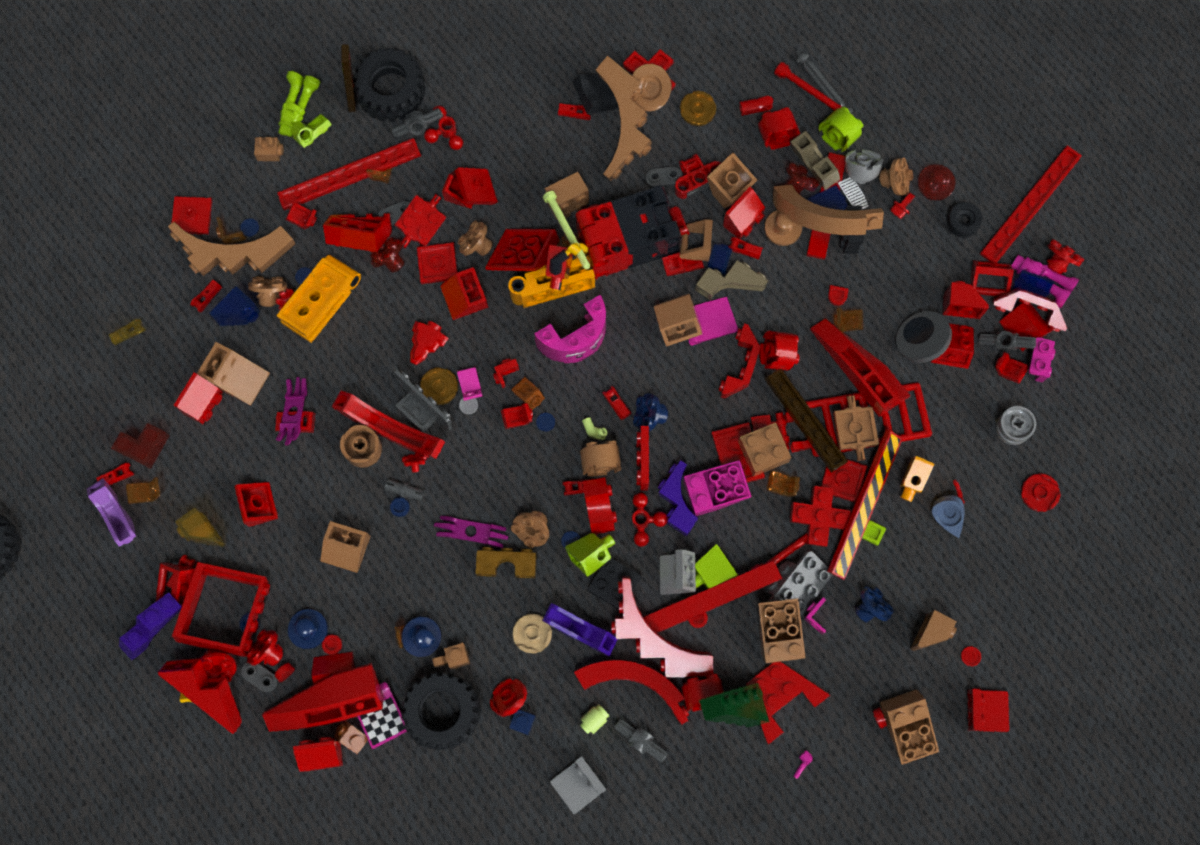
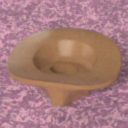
[632,64,671,111]

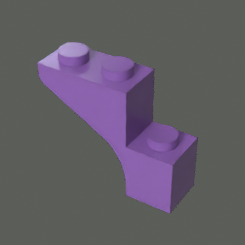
[87,478,136,547]

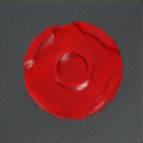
[1021,474,1061,512]
[490,679,527,717]

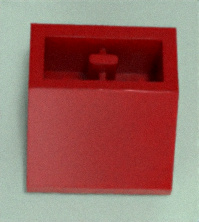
[440,267,488,320]
[293,737,343,772]

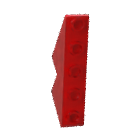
[158,659,242,734]

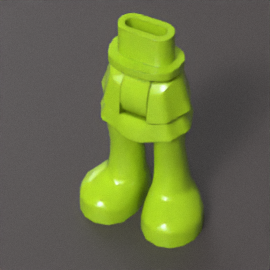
[278,71,320,137]

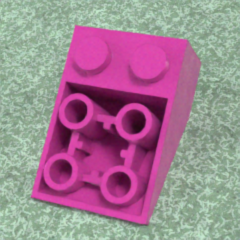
[683,460,751,516]

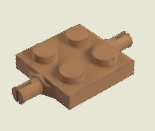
[833,395,879,461]

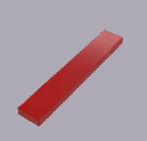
[806,153,846,260]

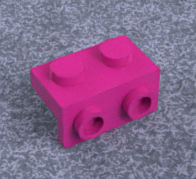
[1029,337,1055,383]

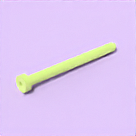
[543,191,590,269]

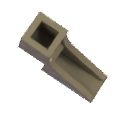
[695,260,768,300]

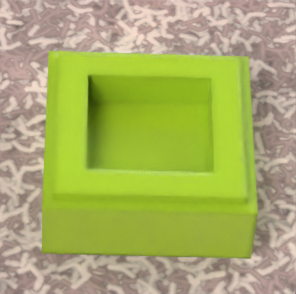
[862,520,886,546]

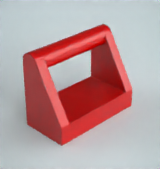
[971,261,1014,296]
[155,562,195,606]

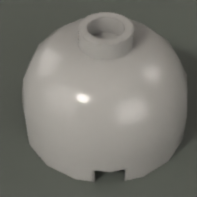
[845,150,883,184]

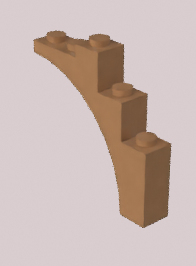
[596,56,652,181]
[168,222,295,276]

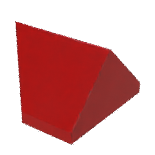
[442,171,473,209]

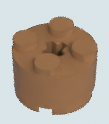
[340,425,382,468]
[580,441,621,477]

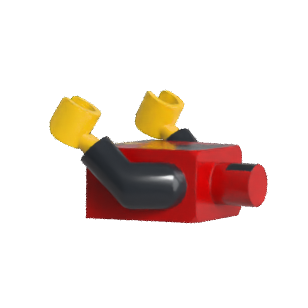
[545,243,588,290]

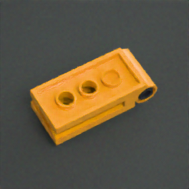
[276,255,361,343]
[508,256,595,308]

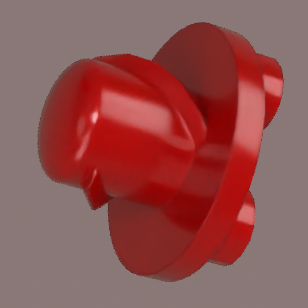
[1047,239,1085,274]
[246,630,283,666]
[200,649,236,682]

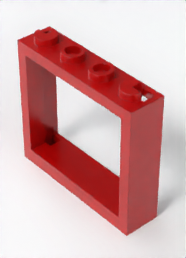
[172,562,270,657]

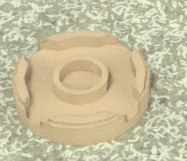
[513,614,552,654]

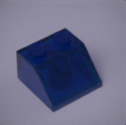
[209,286,260,326]

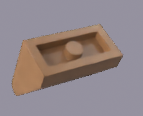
[680,220,713,261]

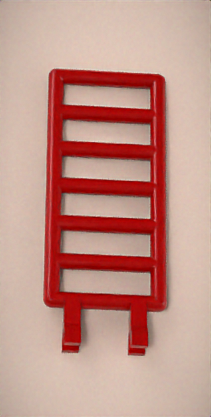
[784,382,932,457]

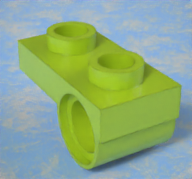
[291,114,332,148]

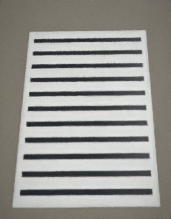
[838,178,869,209]

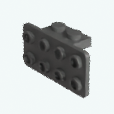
[393,369,452,433]
[762,551,832,617]

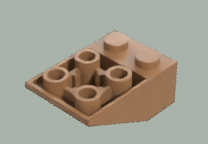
[197,342,270,406]
[758,598,806,663]
[880,690,939,765]

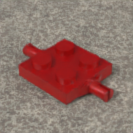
[394,194,446,249]

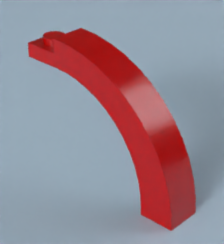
[332,391,445,459]
[574,660,689,725]

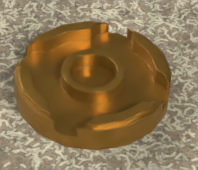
[680,91,716,126]
[420,368,458,405]

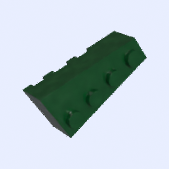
[699,683,769,727]

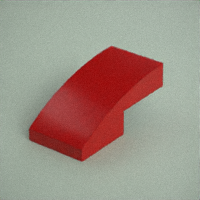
[662,252,705,276]

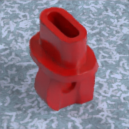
[890,193,915,219]

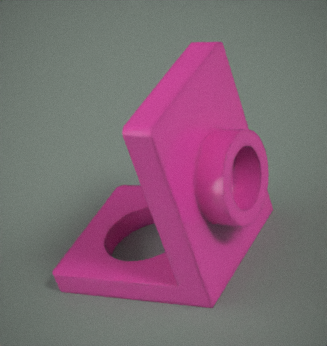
[457,367,482,401]
[804,597,826,635]

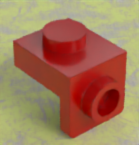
[285,202,317,230]
[996,352,1028,384]
[493,359,519,388]
[501,403,533,429]

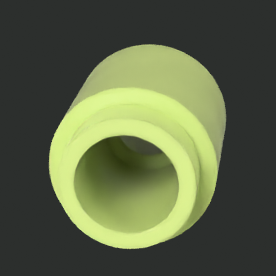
[580,704,609,734]

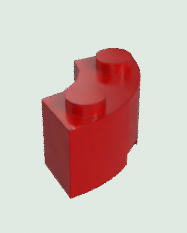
[582,477,617,534]

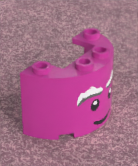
[534,295,606,363]

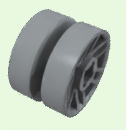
[996,406,1036,445]

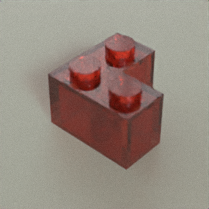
[111,423,169,469]

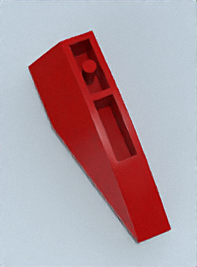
[810,319,910,417]
[262,663,384,732]

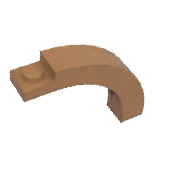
[773,185,884,235]

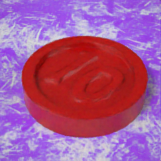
[961,646,981,667]

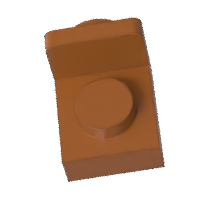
[511,377,545,410]

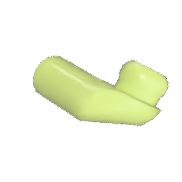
[582,417,607,440]

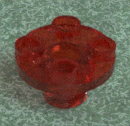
[784,163,820,194]
[918,164,956,201]
[370,238,405,273]

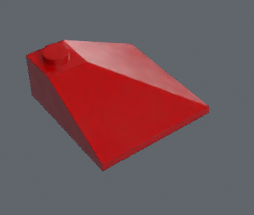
[485,229,562,271]

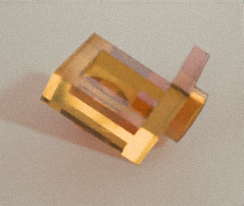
[834,308,863,332]
[767,471,800,497]

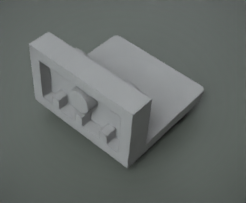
[660,549,696,595]
[550,756,606,814]

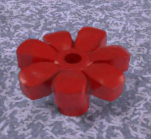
[275,288,295,310]
[402,453,427,472]

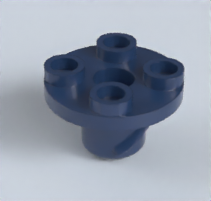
[633,393,668,432]
[855,586,894,622]
[288,609,328,649]
[401,617,441,657]

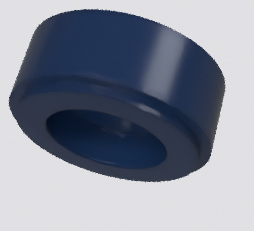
[390,497,410,517]

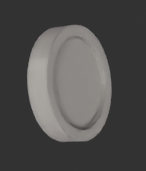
[459,398,478,415]

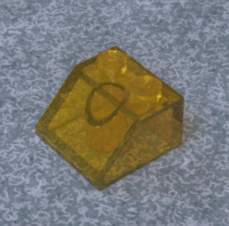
[175,508,225,547]

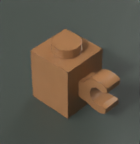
[254,137,284,161]
[432,643,470,670]

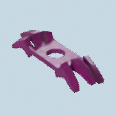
[276,377,307,445]
[434,516,508,548]

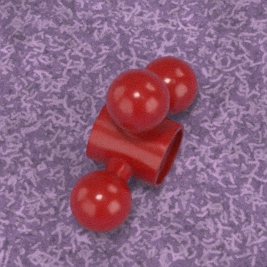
[424,106,463,150]
[632,493,668,547]

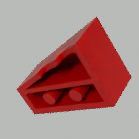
[323,213,392,252]

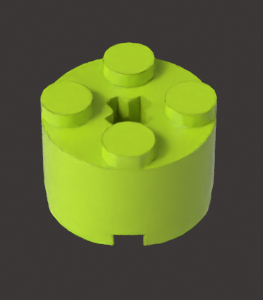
[819,106,863,152]

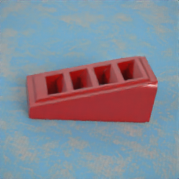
[275,411,315,433]

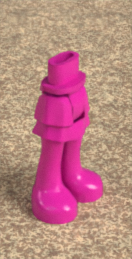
[1011,255,1080,309]

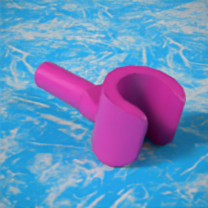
[794,750,813,779]

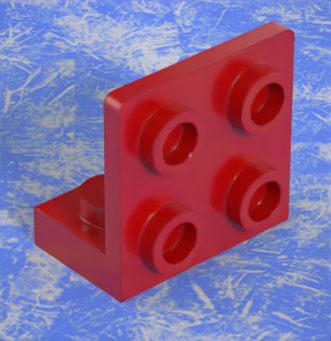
[930,323,974,369]
[967,689,1009,732]

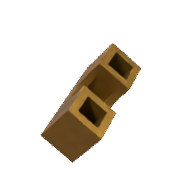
[476,547,537,579]

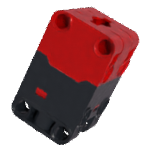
[576,185,682,280]

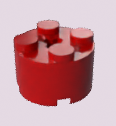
[758,107,800,150]
[759,331,800,371]
[682,674,724,712]

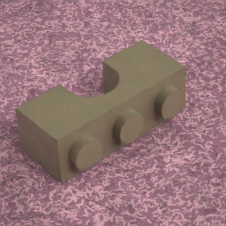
[791,131,840,190]

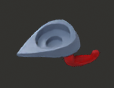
[932,479,965,538]

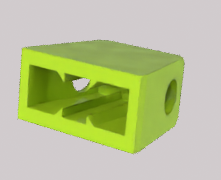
[565,533,615,577]
[695,544,738,589]

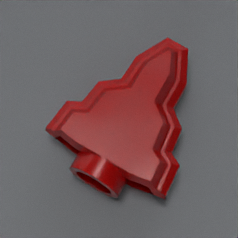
[410,321,449,365]

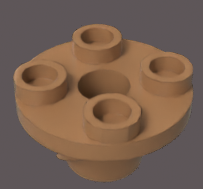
[879,158,913,196]
[765,210,802,246]
[458,221,493,256]
[248,277,287,307]
[511,511,549,548]

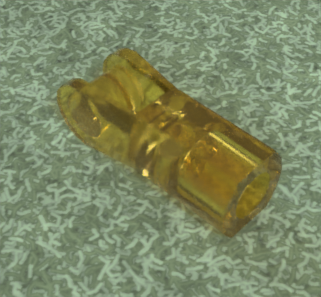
[108,319,145,346]

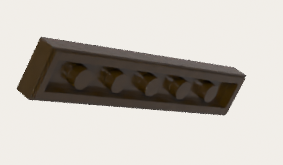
[341,44,356,112]
[764,369,848,473]

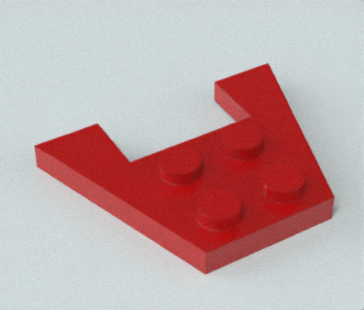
[746,662,830,745]

